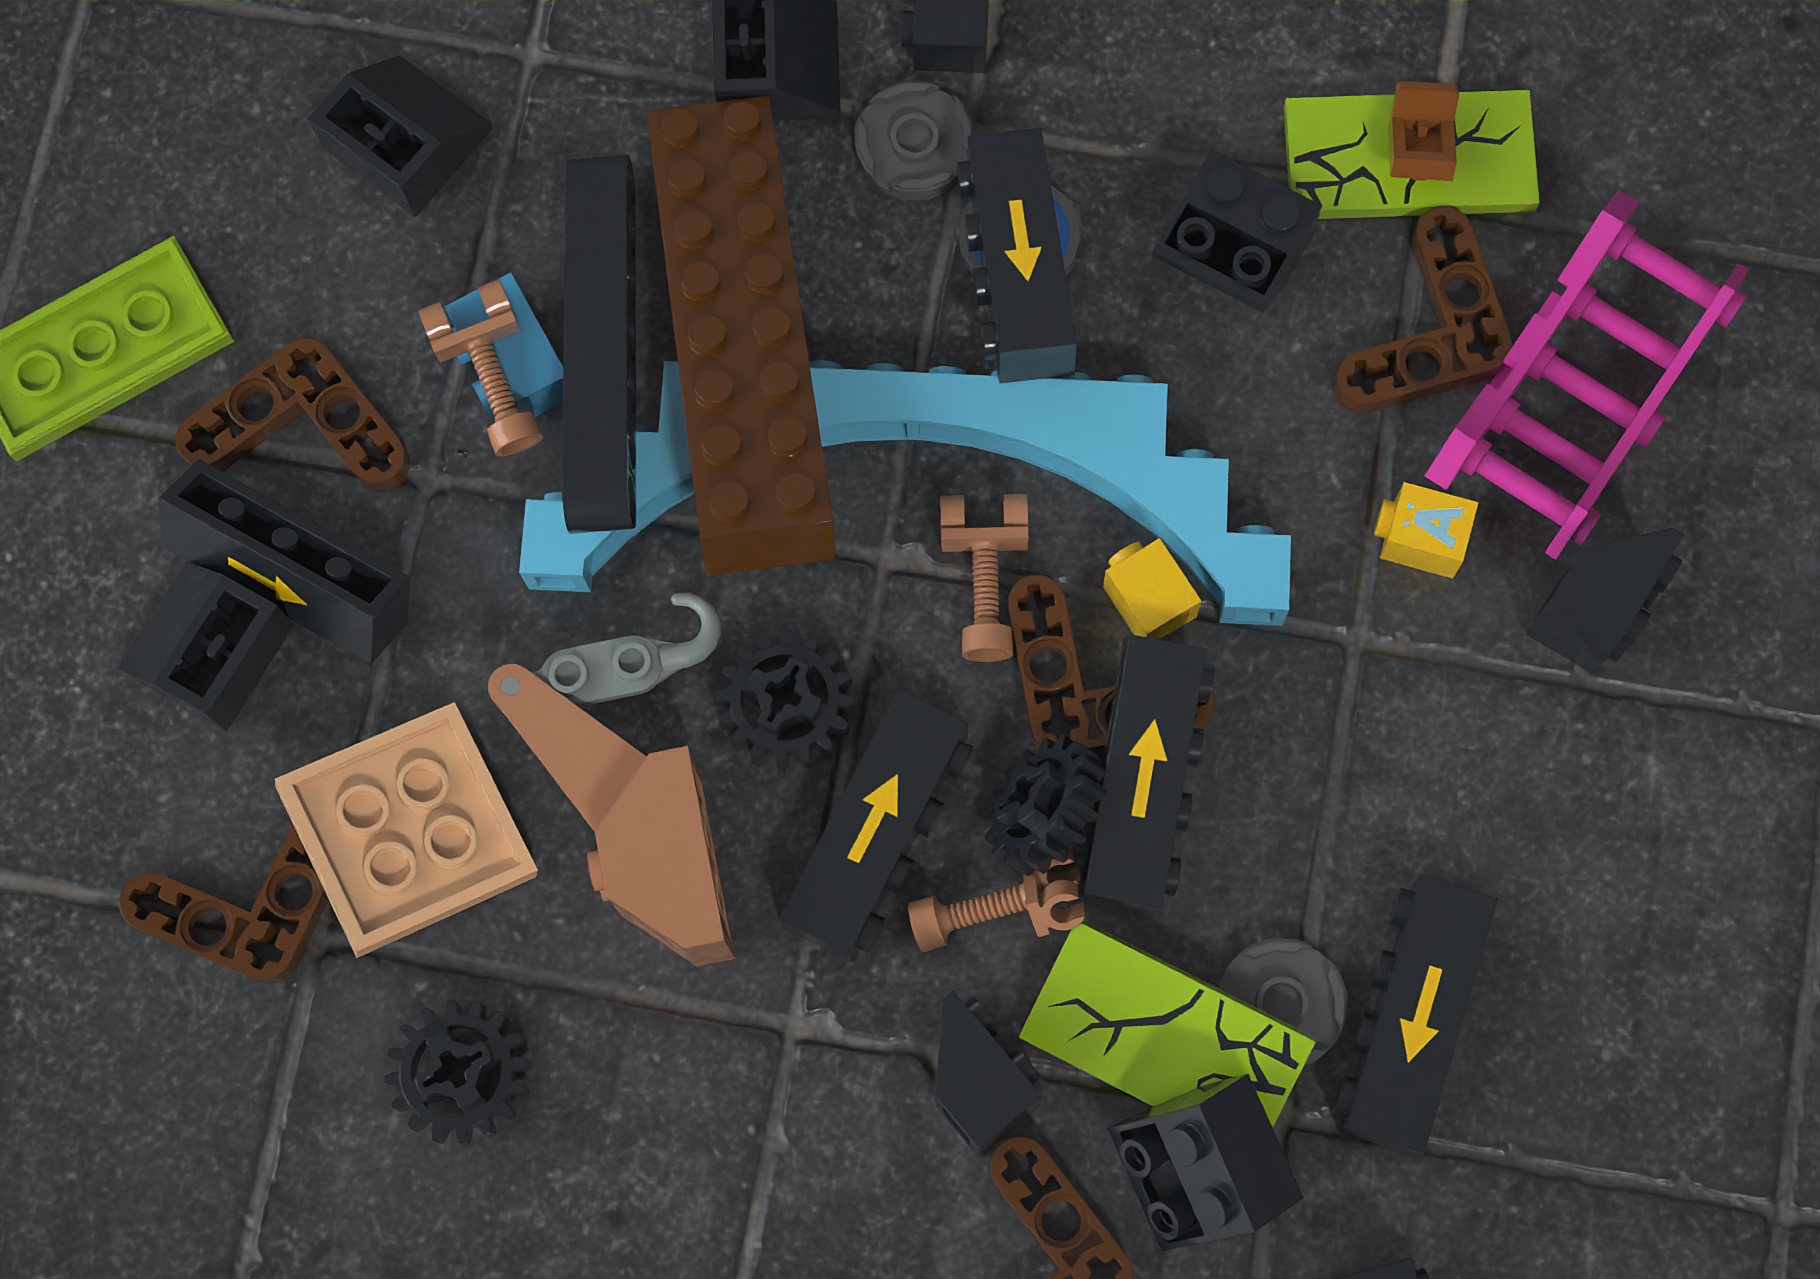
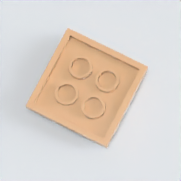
[275,702,538,958]

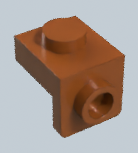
[1388,81,1459,181]

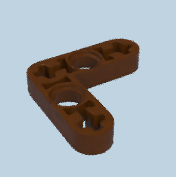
[1333,206,1513,414]
[176,338,410,492]
[1008,575,1216,753]
[119,823,329,984]
[990,1137,1134,1279]

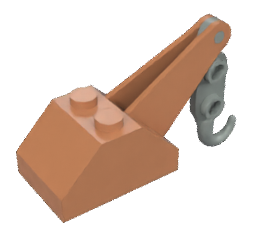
[488,592,735,967]

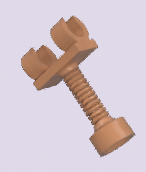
[418,279,543,456]
[940,494,1029,662]
[908,848,1085,952]

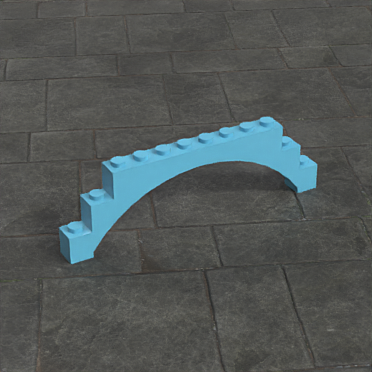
[519,360,1291,626]

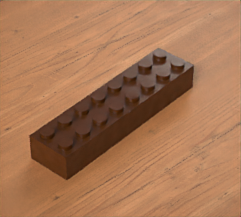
[646,96,835,576]

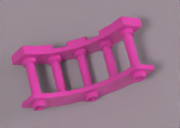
[1425,190,1749,560]

